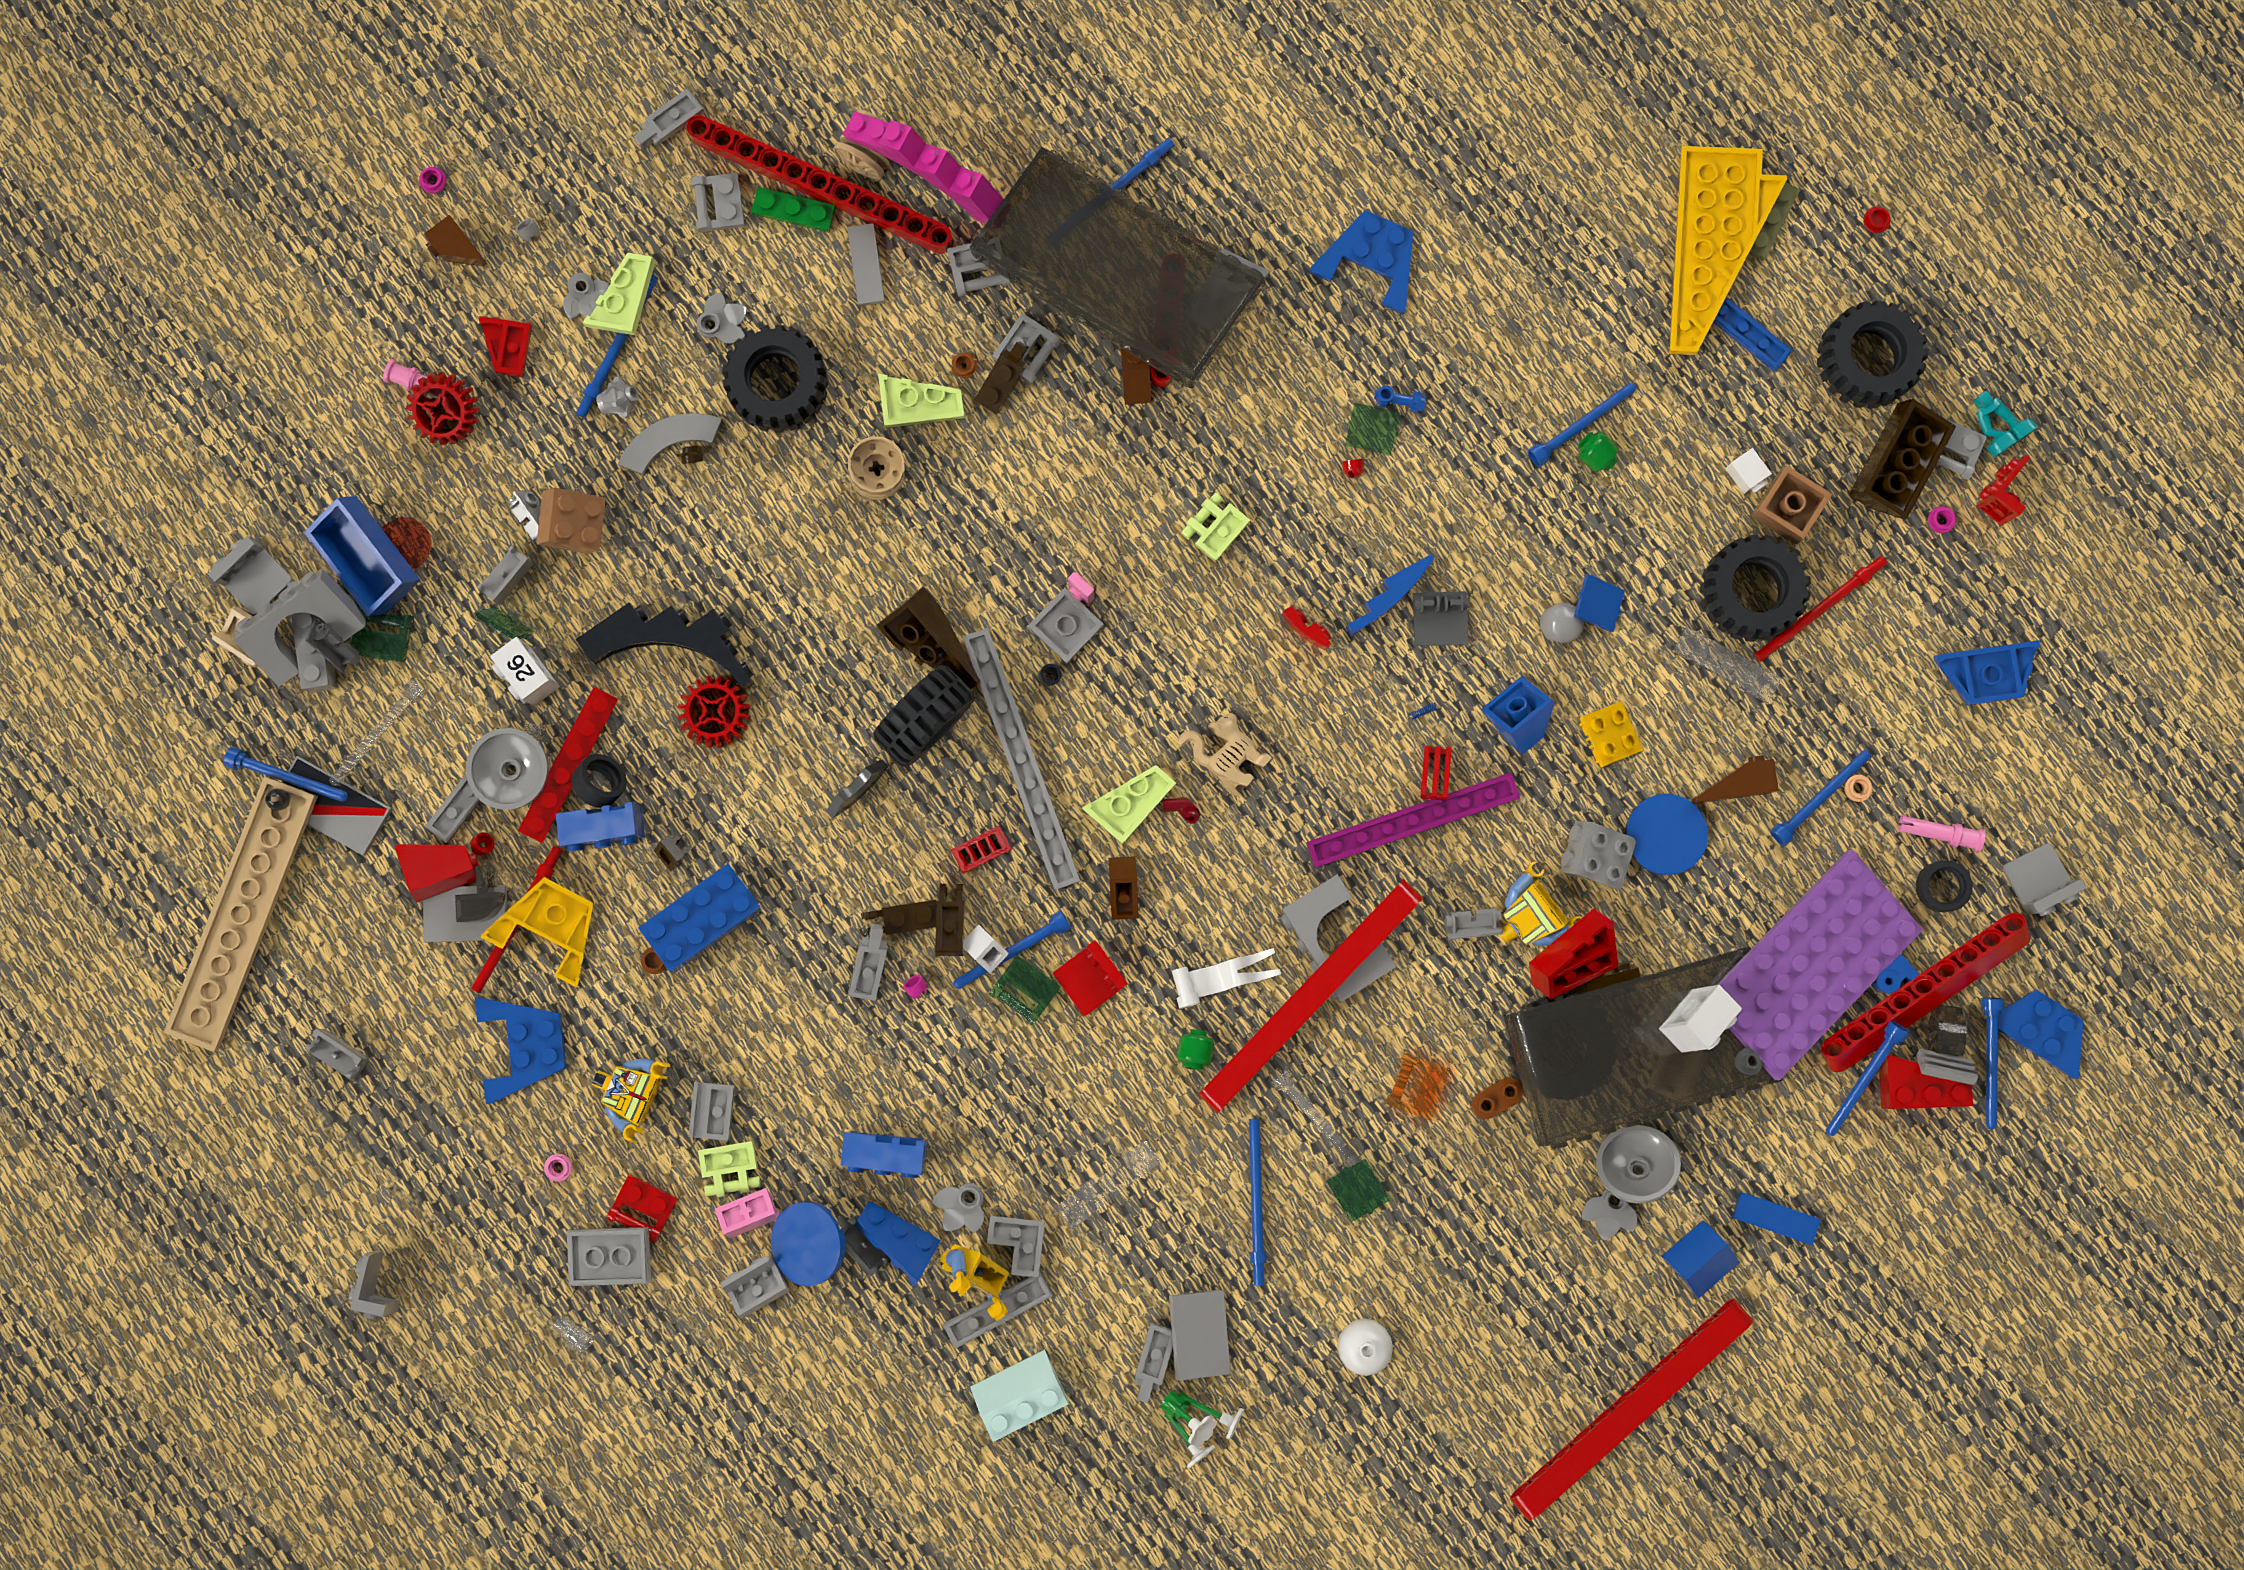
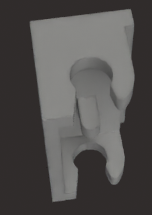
[477,546,534,605]
[305,1029,370,1082]

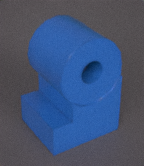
[1872,954,1920,993]

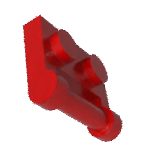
[606,1174,679,1243]

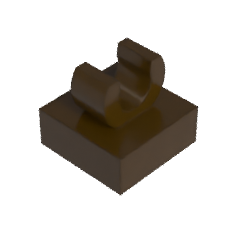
[654,835,691,872]

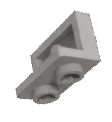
[721,1256,790,1319]

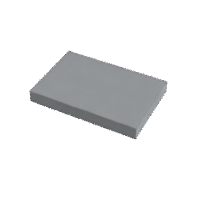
[423,885,507,943]
[567,1227,651,1286]
[1169,1290,1231,1381]

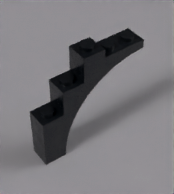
[576,602,754,690]

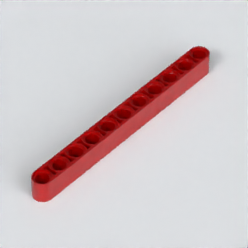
[686,115,953,254]
[1198,879,1424,1114]
[1510,1298,1753,1521]

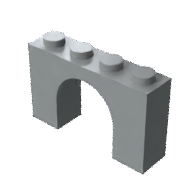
[233,568,366,687]
[1280,874,1397,1002]

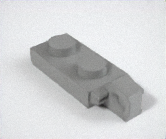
[634,89,705,150]
[848,923,887,1001]
[1134,1322,1173,1403]

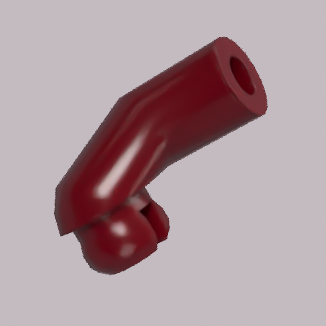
[1163,797,1200,824]

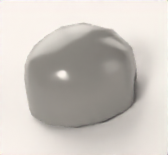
[1540,603,1584,644]

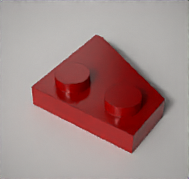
[479,316,532,378]

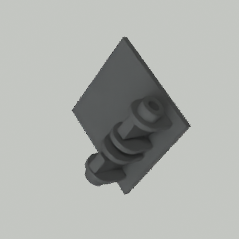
[1412,591,1469,646]

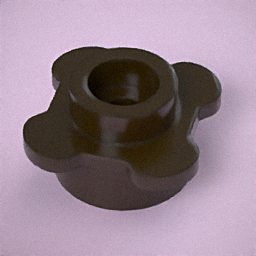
[677,445,705,464]

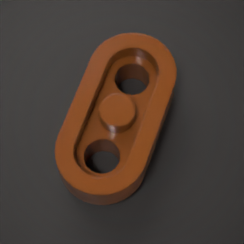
[1471,1078,1523,1119]

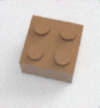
[1751,465,1832,545]
[537,487,606,554]

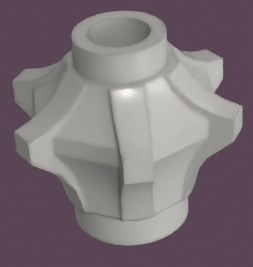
[596,376,639,418]

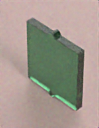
[1345,403,1400,456]
[475,607,534,640]
[1326,1158,1390,1222]

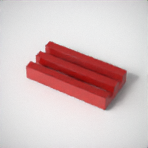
[1420,745,1452,801]

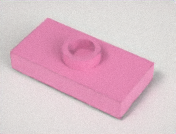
[1068,572,1095,605]

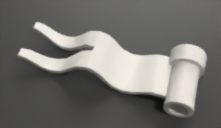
[1172,948,1281,1009]

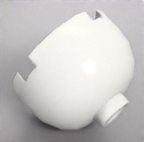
[1337,1319,1393,1376]

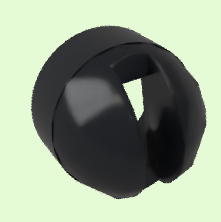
[1039,664,1061,686]
[265,789,290,811]

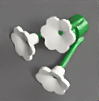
[1160,1390,1244,1468]

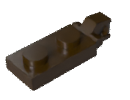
[974,341,1029,414]

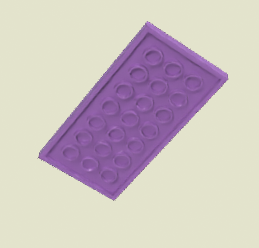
[1717,850,1923,1080]

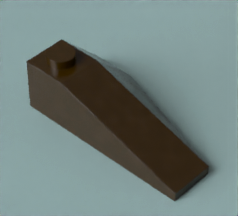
[876,586,981,689]

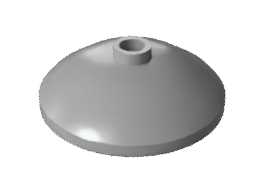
[466,728,549,810]
[1596,1125,1681,1203]

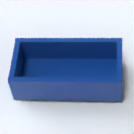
[304,496,420,617]
[638,863,762,975]

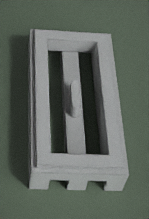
[1916,1049,1978,1085]

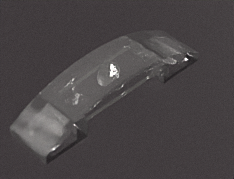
[1056,1140,1161,1229]

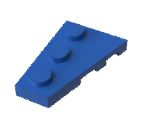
[855,1201,941,1287]

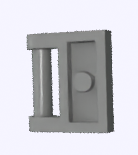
[690,173,745,232]
[947,237,1010,297]
[992,313,1062,385]
[1937,418,1987,480]

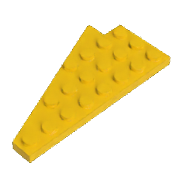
[1669,146,1787,355]

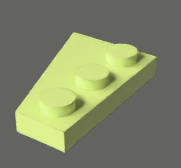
[583,253,656,335]
[878,373,965,428]
[1082,765,1176,844]

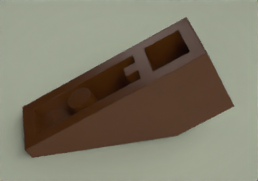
[1692,755,1779,804]

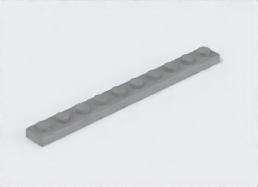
[962,628,1080,890]

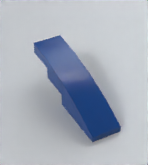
[1346,554,1434,637]

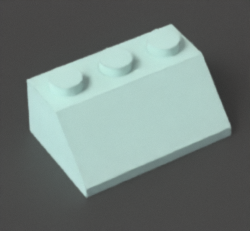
[970,1350,1069,1442]

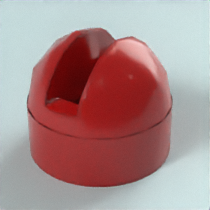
[1342,458,1364,479]
[470,832,495,856]

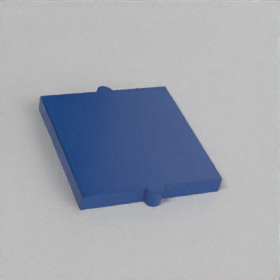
[1574,574,1625,632]

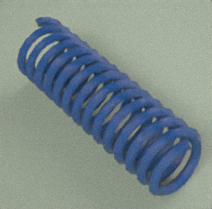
[1409,702,1437,720]

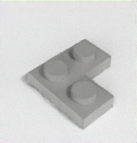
[987,1216,1045,1278]

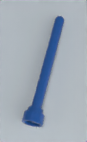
[1527,383,1636,467]
[223,746,348,802]
[1770,750,1871,847]
[953,910,1072,989]
[1981,997,2004,1130]
[1826,1020,1910,1136]

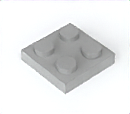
[1028,588,1104,664]

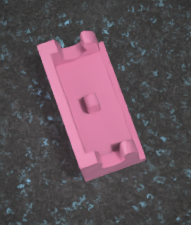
[715,1188,780,1238]

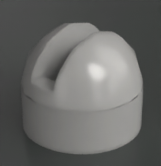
[515,218,539,242]

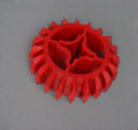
[405,372,480,445]
[677,676,751,749]

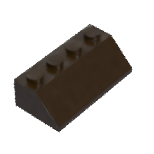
[1849,399,1956,520]

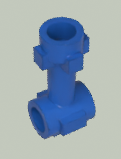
[1374,385,1426,413]

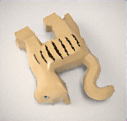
[1178,713,1271,797]

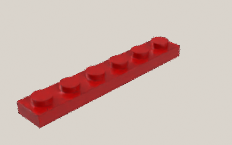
[518,687,618,843]

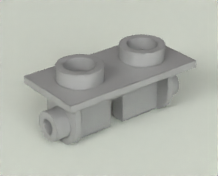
[508,490,541,542]
[1444,907,1503,940]

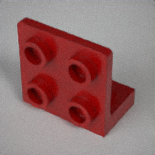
[1976,455,2030,526]
[1053,940,1128,1016]

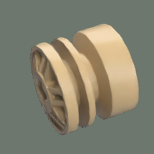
[833,109,890,181]
[848,436,904,500]

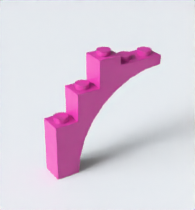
[842,111,1009,228]

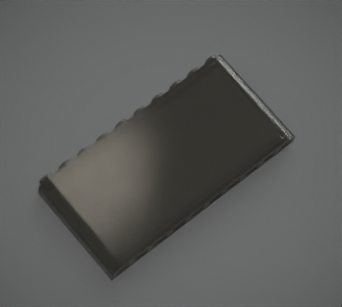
[969,147,1265,388]
[1503,946,1787,1150]

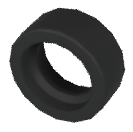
[571,754,627,808]
[1916,860,1973,912]

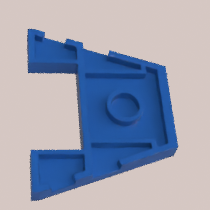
[1309,210,1414,315]
[475,998,567,1104]

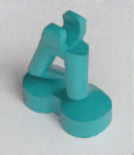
[1974,391,2038,458]

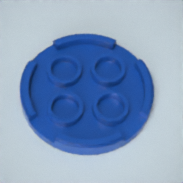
[1625,794,1708,875]
[771,1201,846,1286]

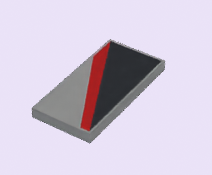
[282,756,393,856]

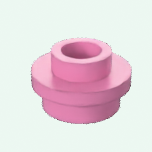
[544,1154,572,1182]

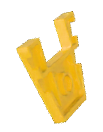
[480,877,593,987]

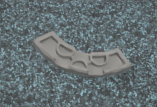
[618,413,723,475]

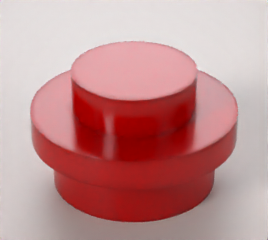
[1863,206,1891,233]

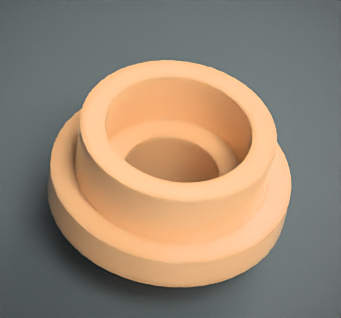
[1844,775,1872,802]

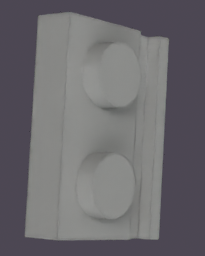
[688,1082,735,1141]

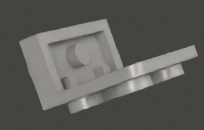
[208,536,293,615]
[1560,821,1636,889]
[2003,843,2087,916]
[349,1250,400,1320]

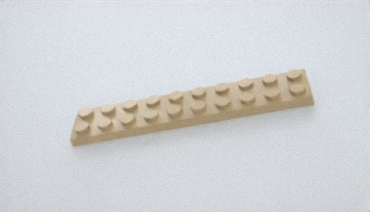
[164,777,318,1052]

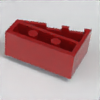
[1529,908,1619,999]
[1879,1055,1973,1109]

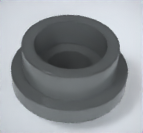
[1735,1047,1763,1075]

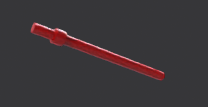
[1754,556,1887,662]
[470,846,563,994]

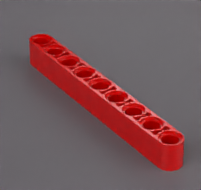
[1821,912,2031,1072]

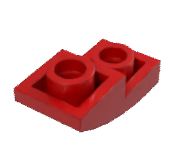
[1281,605,1331,650]

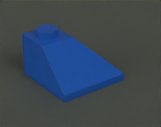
[1481,676,1555,755]

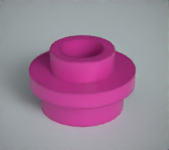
[419,167,447,194]
[1928,506,1956,533]

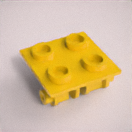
[1579,701,1643,768]

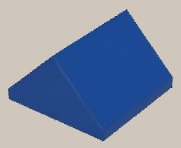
[1662,1220,1740,1299]

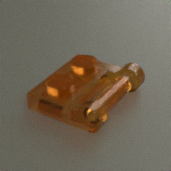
[1385,1052,1450,1121]

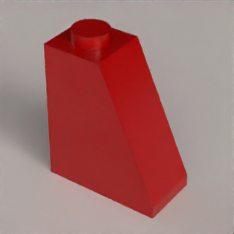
[394,844,480,903]

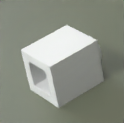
[1725,448,1772,494]
[963,925,1009,973]

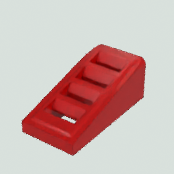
[951,826,1012,874]

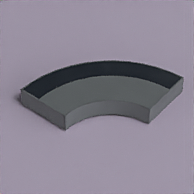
[827,759,888,818]

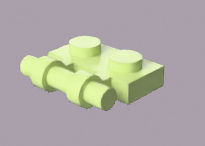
[1181,492,1250,562]
[698,1141,761,1197]

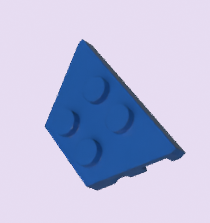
[1933,640,2040,706]
[1984,990,2084,1080]

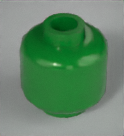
[1578,432,1618,472]
[1177,1029,1214,1071]

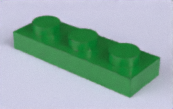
[751,187,836,233]

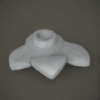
[563,273,610,319]
[697,292,747,344]
[932,1183,984,1233]
[1581,1189,1637,1240]

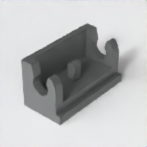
[840,1215,890,1276]

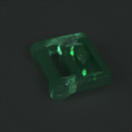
[351,608,414,663]
[988,955,1061,1027]

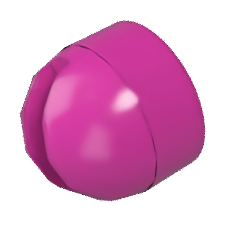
[903,975,928,999]

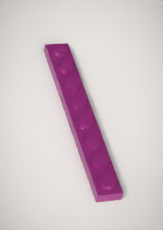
[1306,773,1520,868]

